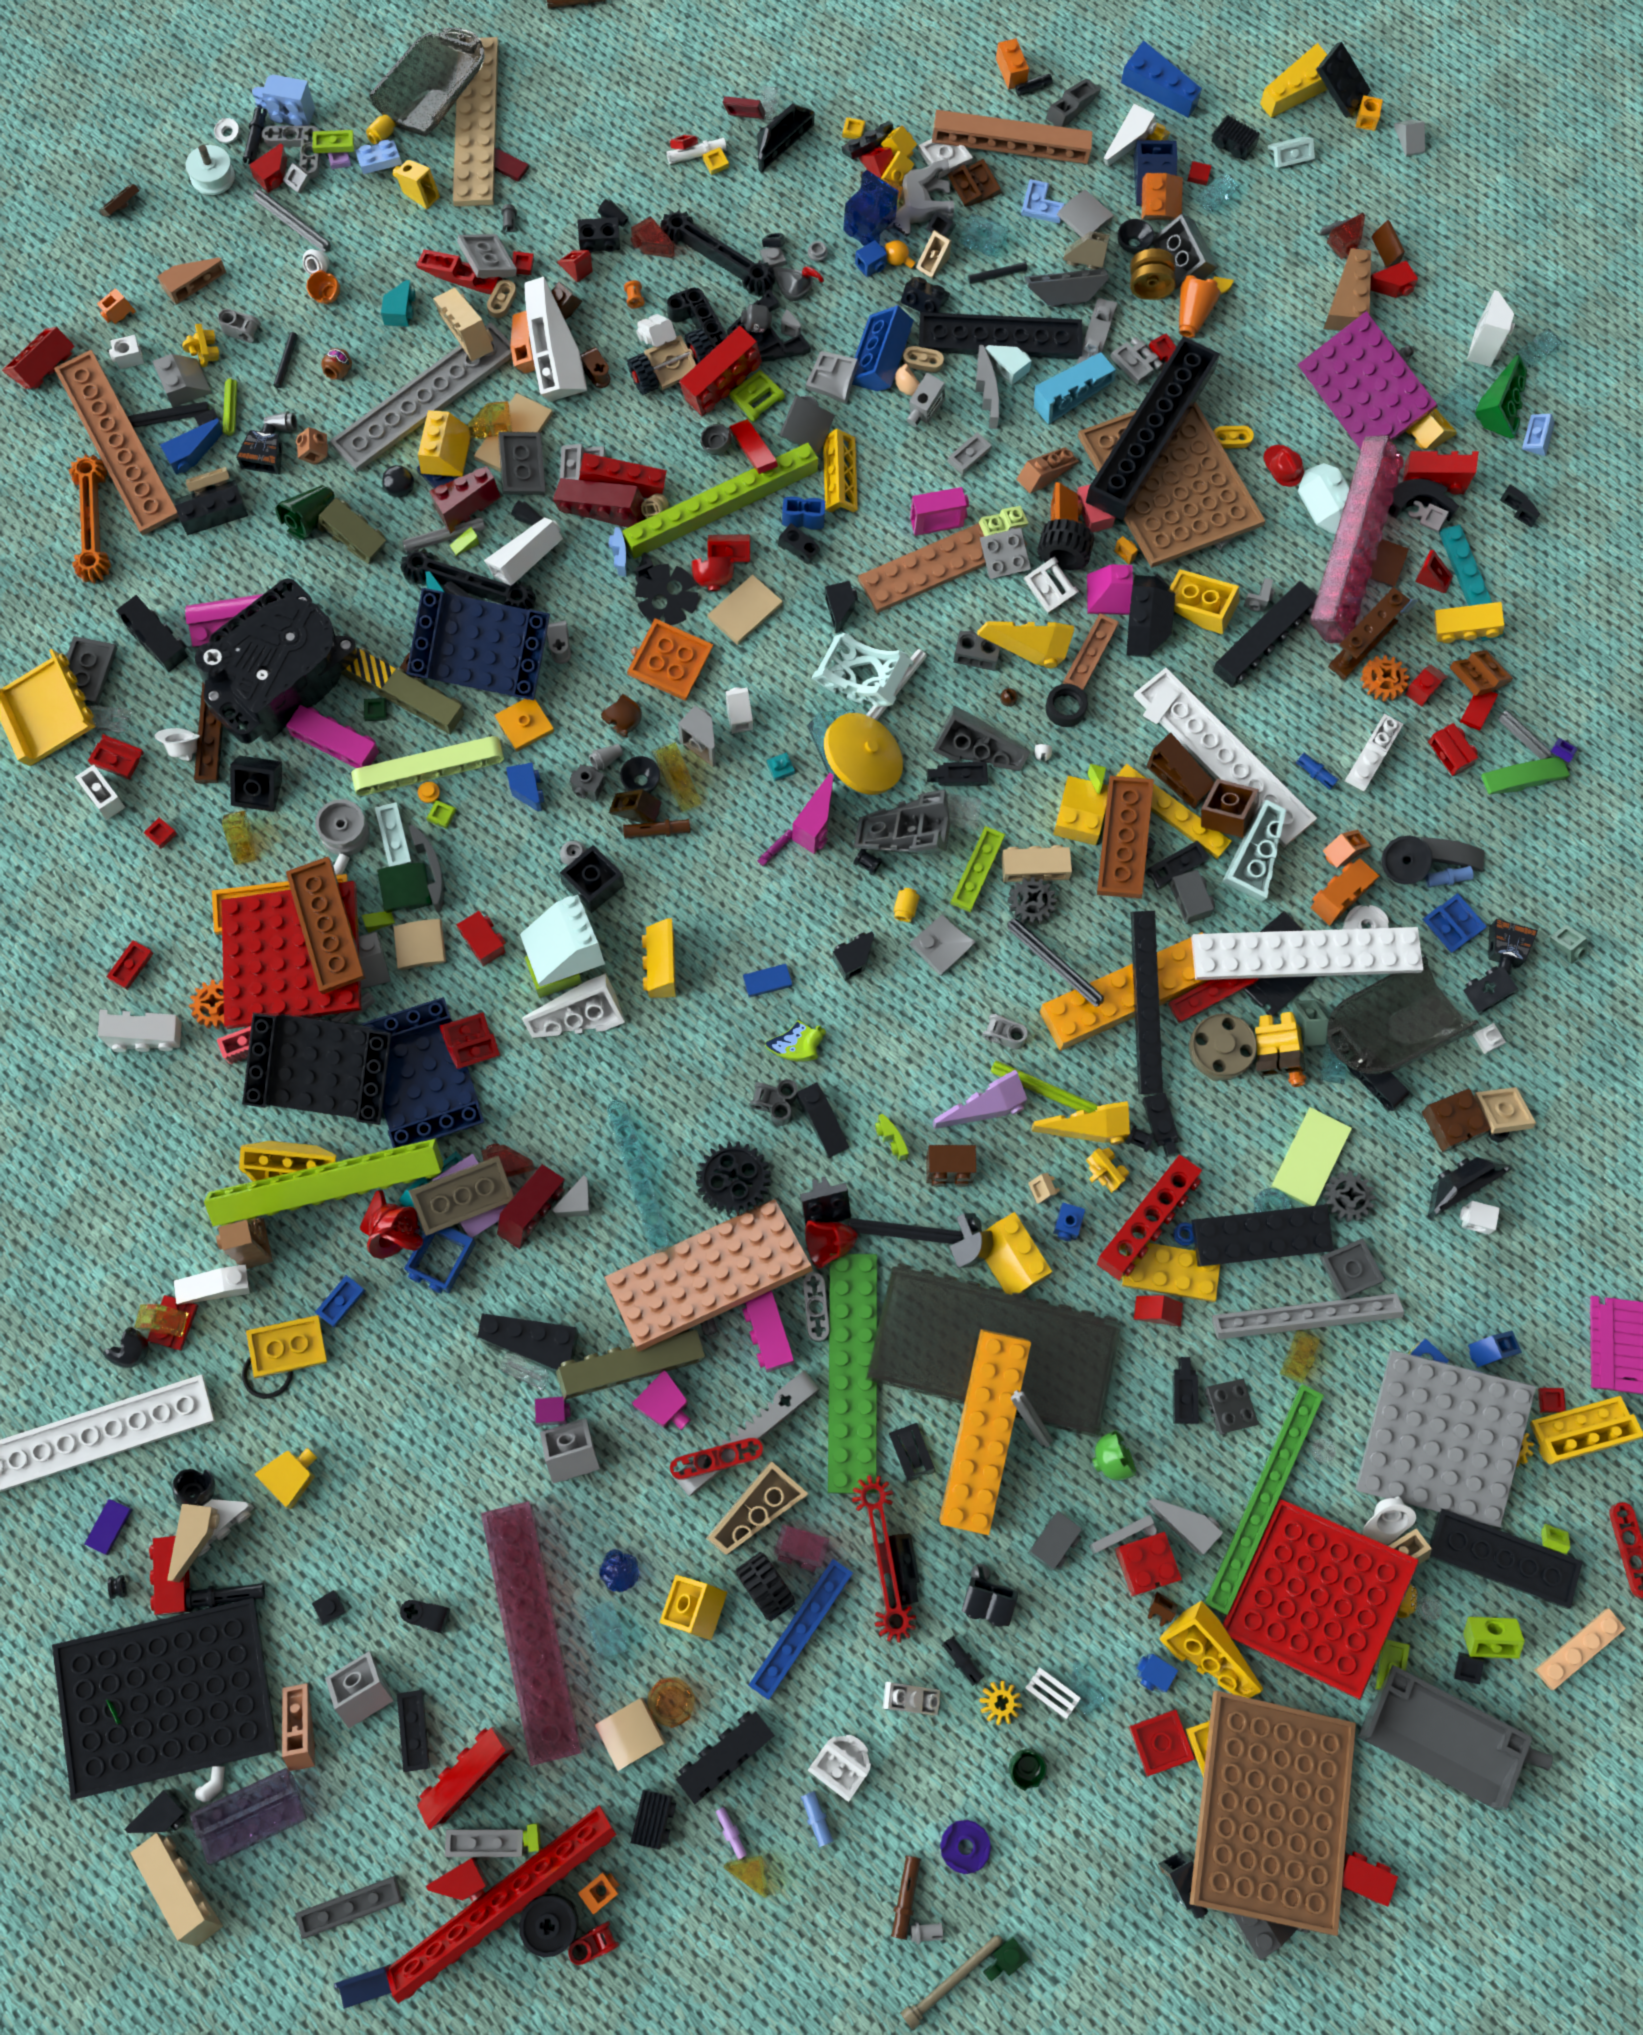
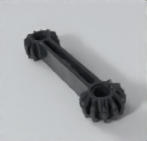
[660,209,775,297]
[400,547,536,610]

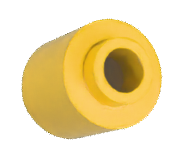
[366,115,395,144]
[893,888,920,922]

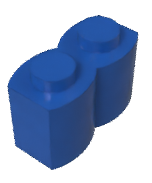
[782,496,825,530]

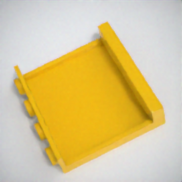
[0,649,96,766]

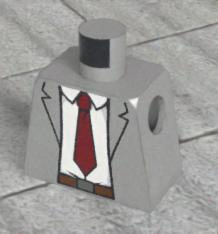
[906,373,945,427]

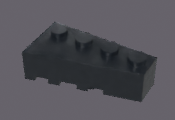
[675,1711,775,1805]

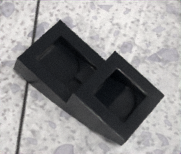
[1500,484,1540,528]

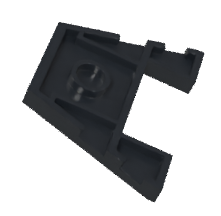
[727,289,811,362]

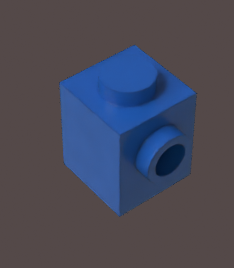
[855,240,887,277]
[1053,1202,1085,1241]
[1136,1654,1178,1693]

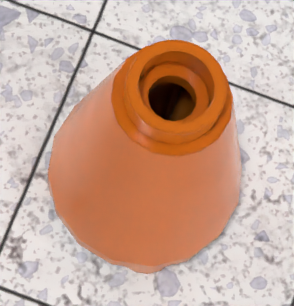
[1179,275,1221,338]

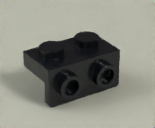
[900,277,950,313]

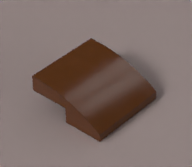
[947,159,1002,207]
[1354,534,1409,587]

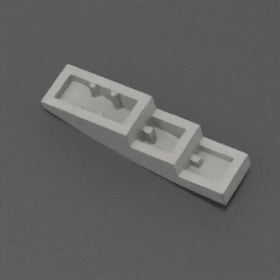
[975,345,999,429]

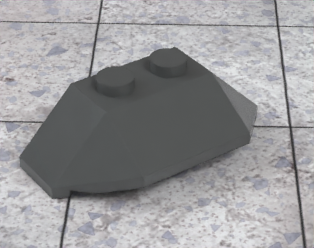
[1024,268,1109,307]

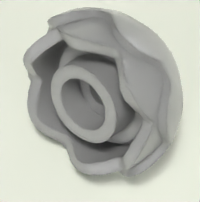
[560,840,587,865]

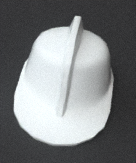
[155,728,200,761]
[1362,1496,1416,1545]

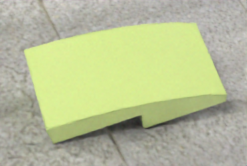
[979,506,1028,536]

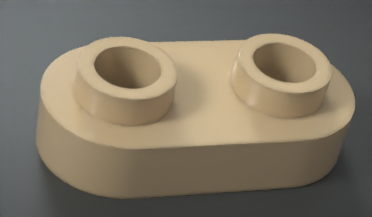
[487,280,517,318]
[903,346,944,372]

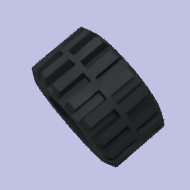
[1037,519,1095,570]
[736,1552,795,1622]

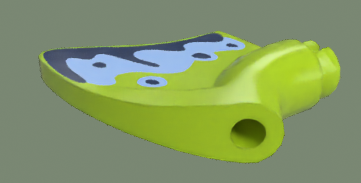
[765,1020,826,1062]

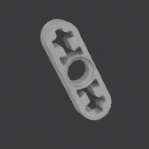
[803,1273,829,1342]

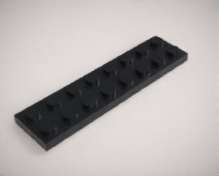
[919,312,1082,359]

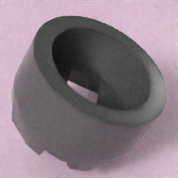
[970,1563,990,1581]

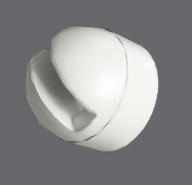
[1034,744,1052,761]

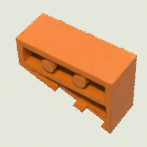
[1311,858,1379,926]

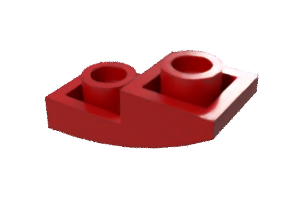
[1460,692,1498,731]

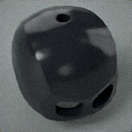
[103,1327,149,1368]
[172,1469,215,1506]

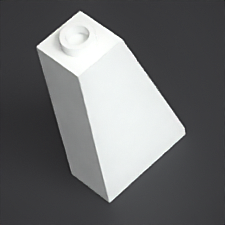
[484,517,563,586]

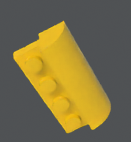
[1530,1396,1643,1464]

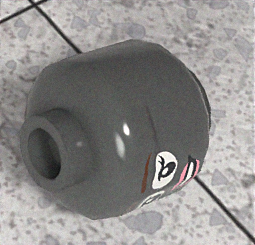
[741,304,772,333]

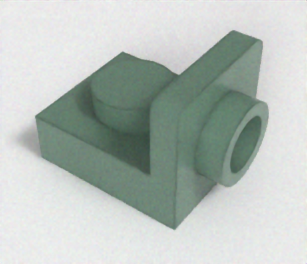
[1550,924,1587,964]

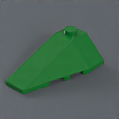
[1475,355,1527,439]

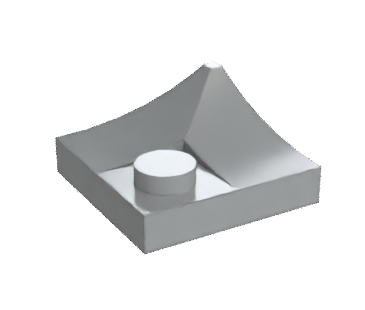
[805,351,859,404]
[909,914,975,976]

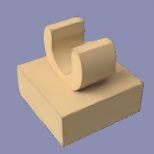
[1028,1173,1060,1204]

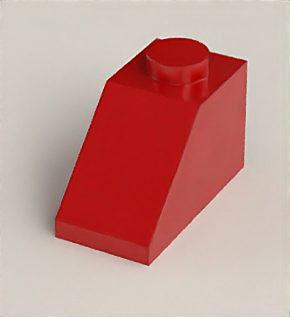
[249,143,287,193]
[858,147,894,180]
[1370,261,1418,298]
[1405,664,1448,707]
[426,1857,489,1902]

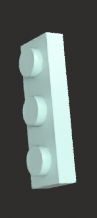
[375,802,412,867]

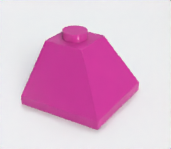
[1087,564,1133,615]

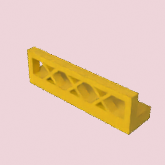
[823,429,858,512]

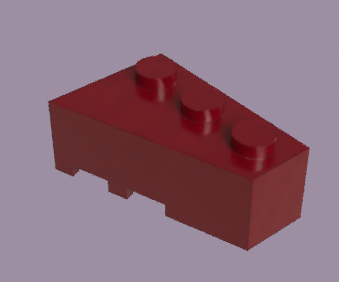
[429,466,501,534]
[497,1164,565,1250]

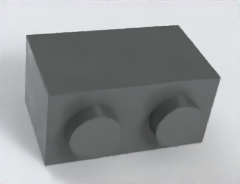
[1170,870,1215,924]
[1028,1511,1082,1571]

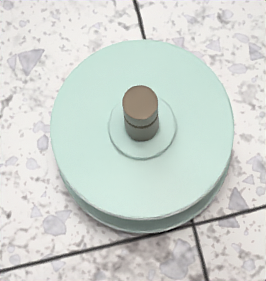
[186,145,235,195]

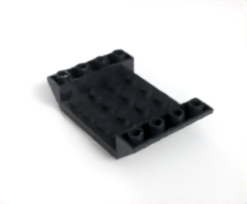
[242,1012,392,1125]

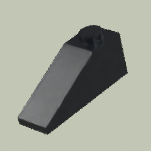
[797,1082,849,1158]

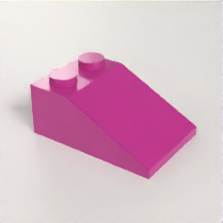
[792,773,833,854]

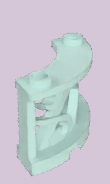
[812,633,914,706]

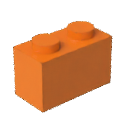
[996,38,1029,90]

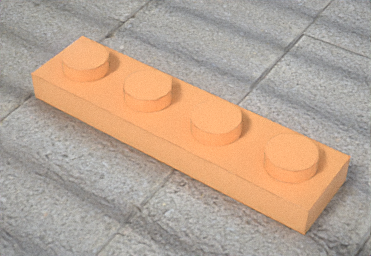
[1534,1608,1626,1690]

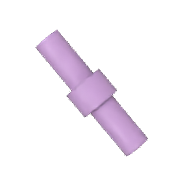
[715,1807,747,1859]

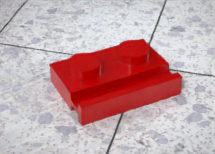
[88,734,144,780]
[147,1295,198,1351]

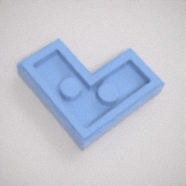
[1021,179,1064,223]

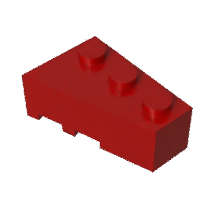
[1403,451,1479,495]

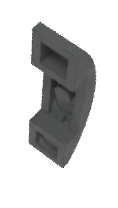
[408,825,445,912]
[1403,837,1484,872]

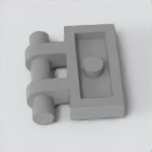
[1110,337,1164,385]

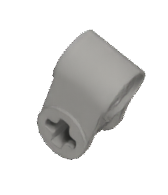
[218,309,261,343]
[546,620,571,664]
[982,1014,1028,1050]

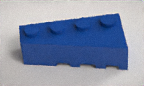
[1121,40,1202,118]

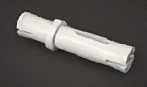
[666,138,727,165]

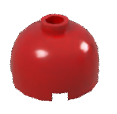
[691,557,734,592]

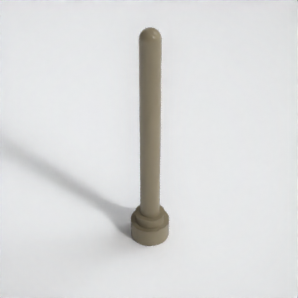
[900,1935,1003,2031]

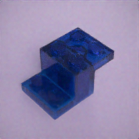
[843,170,899,246]

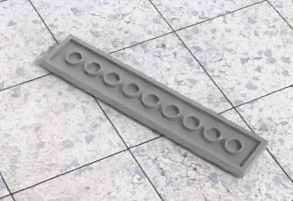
[330,322,512,472]

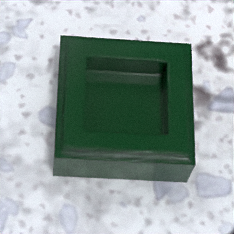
[364,698,387,721]

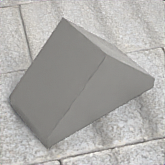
[1394,120,1425,157]
[552,1175,591,1218]

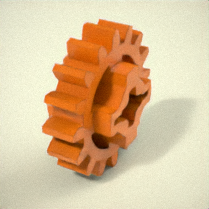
[1360,655,1409,702]
[189,979,224,1029]

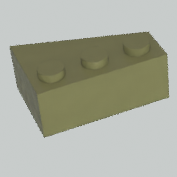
[317,498,386,564]

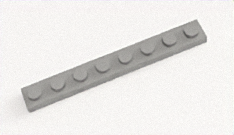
[1212,1293,1404,1340]

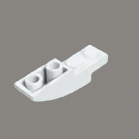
[1345,714,1403,791]

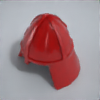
[805,1221,858,1269]

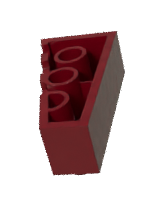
[553,478,647,528]

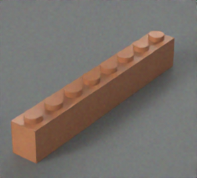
[932,109,1092,164]

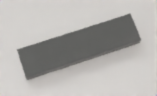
[295,1875,403,1939]

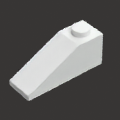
[1104,104,1157,166]
[174,1264,250,1305]

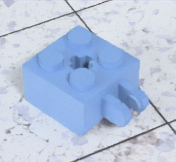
[252,74,315,126]

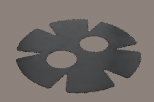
[635,564,699,625]

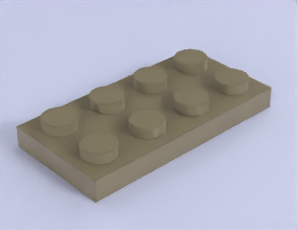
[409,1156,514,1236]

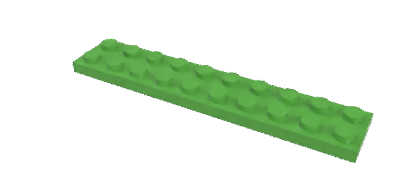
[828,1254,877,1494]

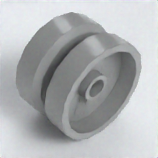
[315,799,370,856]

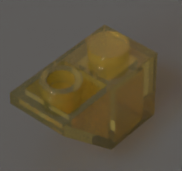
[468,401,512,439]
[222,810,257,865]

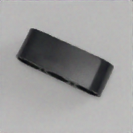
[1346,1048,1410,1111]

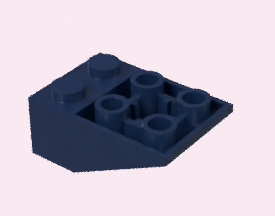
[1133,140,1178,206]

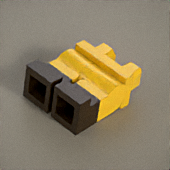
[1255,1012,1306,1076]

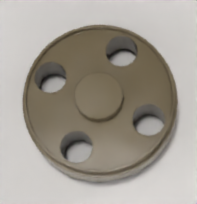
[1188,1014,1256,1081]

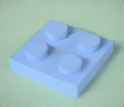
[355,140,402,174]

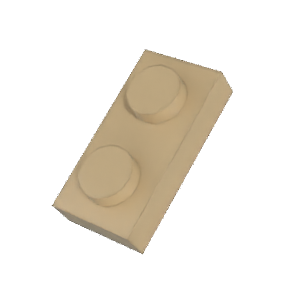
[186,467,230,493]

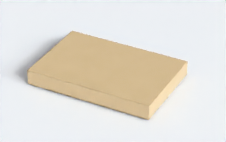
[707,574,783,645]

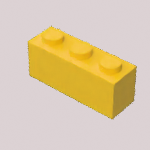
[1434,602,1504,643]

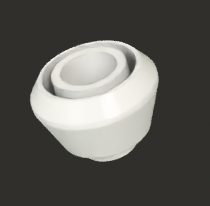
[302,249,330,276]

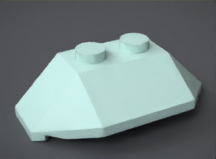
[1298,463,1362,539]

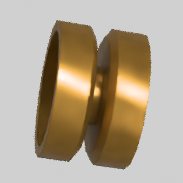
[1130,248,1175,300]

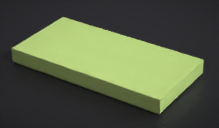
[1271,1107,1352,1207]

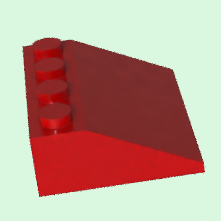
[417,1727,515,1830]

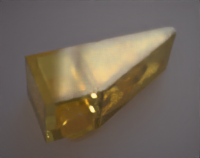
[652,742,701,812]

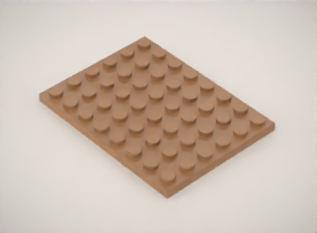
[1078,402,1265,568]
[1190,1691,1356,1936]

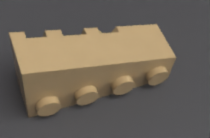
[433,287,494,361]

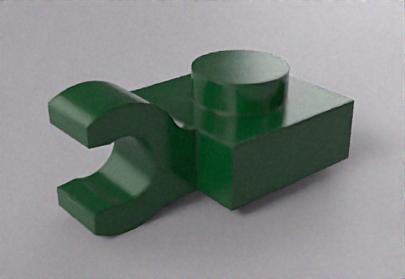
[983,1937,1029,1982]

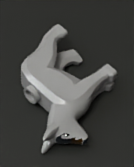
[883,159,954,237]

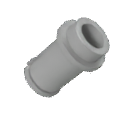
[910,1922,943,1945]

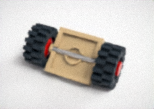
[627,328,713,395]

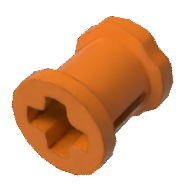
[624,280,645,309]

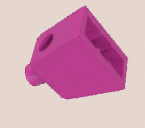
[632,1370,691,1430]

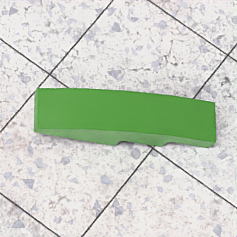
[1481,757,1570,795]

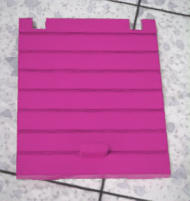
[1590,1295,1643,1395]

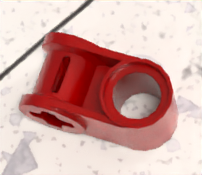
[568,1921,620,1965]

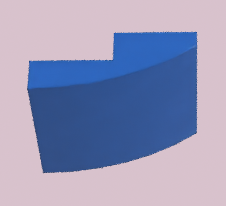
[1422,893,1487,953]

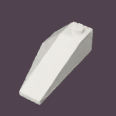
[522,973,625,1038]

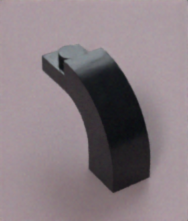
[1379,479,1459,522]

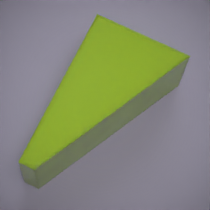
[450,527,479,556]
[1087,764,1106,794]
[361,911,395,933]

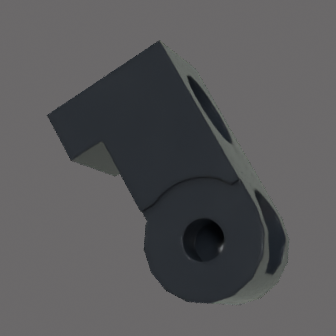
[778,523,820,564]

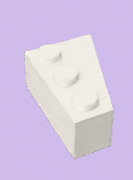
[98,1009,182,1052]

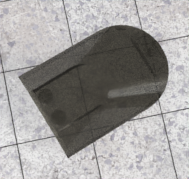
[369,28,485,137]
[1327,956,1479,1074]

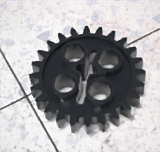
[696,1141,771,1216]

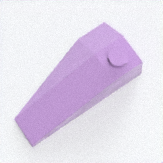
[932,1070,1027,1129]

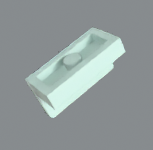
[1268,137,1315,168]

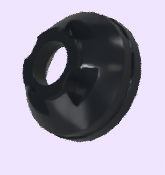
[1117,219,1154,254]
[620,756,660,793]

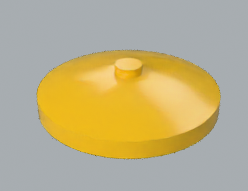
[824,713,903,795]

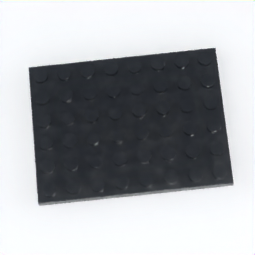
[52,1598,278,1800]

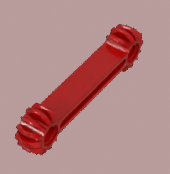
[852,1475,916,1643]

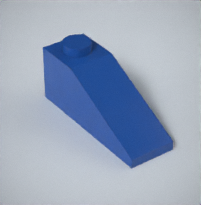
[160,418,223,475]

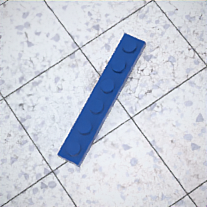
[748,1559,853,1700]

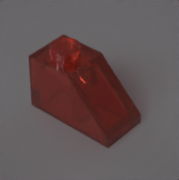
[1327,213,1365,259]
[630,216,675,258]
[481,1144,535,1177]

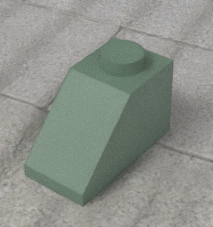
[1292,1000,1328,1047]

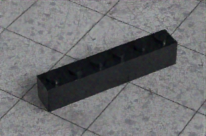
[1212,581,1319,688]

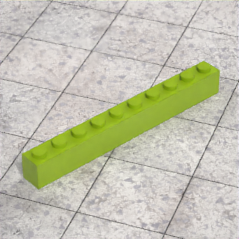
[622,442,818,559]
[204,1138,444,1226]

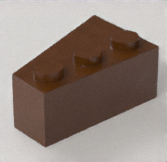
[1146,732,1214,810]

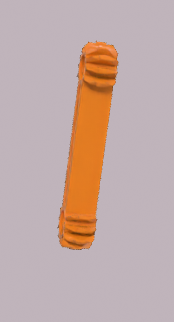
[69,453,111,584]

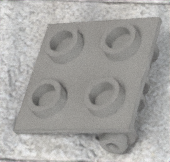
[980,527,1031,579]

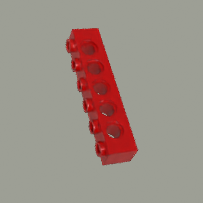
[1096,1154,1202,1281]

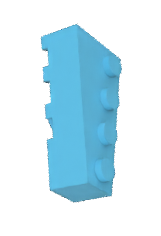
[1034,352,1116,425]

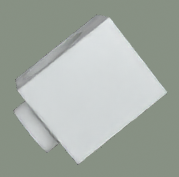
[109,335,144,369]
[1460,1201,1500,1235]

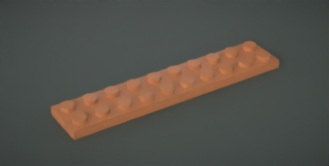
[54,350,179,536]

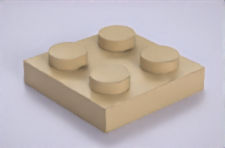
[1474,1087,1536,1134]

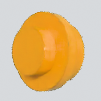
[418,782,440,803]

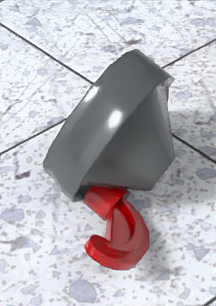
[773,266,824,301]

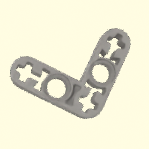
[262,126,320,180]

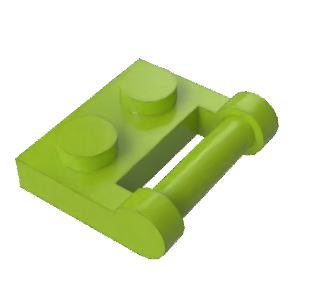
[730,370,785,422]

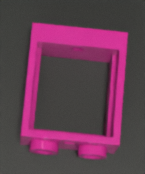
[910,487,969,536]

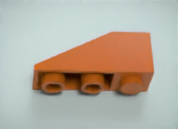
[510,311,536,374]

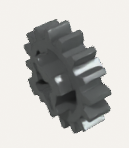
[1007,877,1057,925]
[1323,1171,1376,1222]

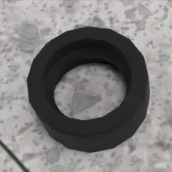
[1045,684,1088,727]

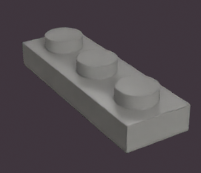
[445,1829,524,1857]

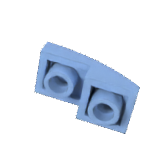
[609,527,627,577]

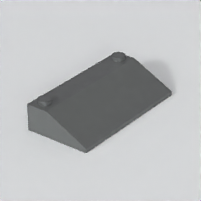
[1358,1665,1533,1810]

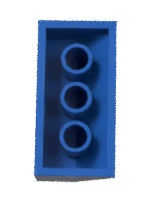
[852,305,914,391]

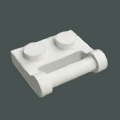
[1024,557,1079,614]

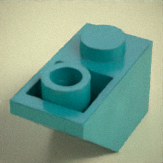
[381,280,416,327]

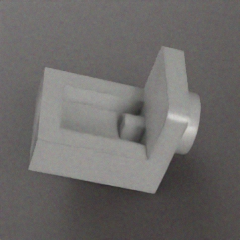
[1244,578,1275,611]

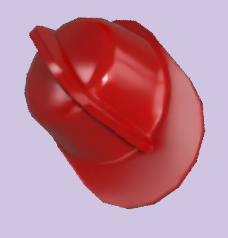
[1263,445,1304,487]

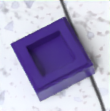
[1550,738,1578,763]

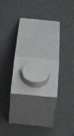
[1146,1498,1223,1556]

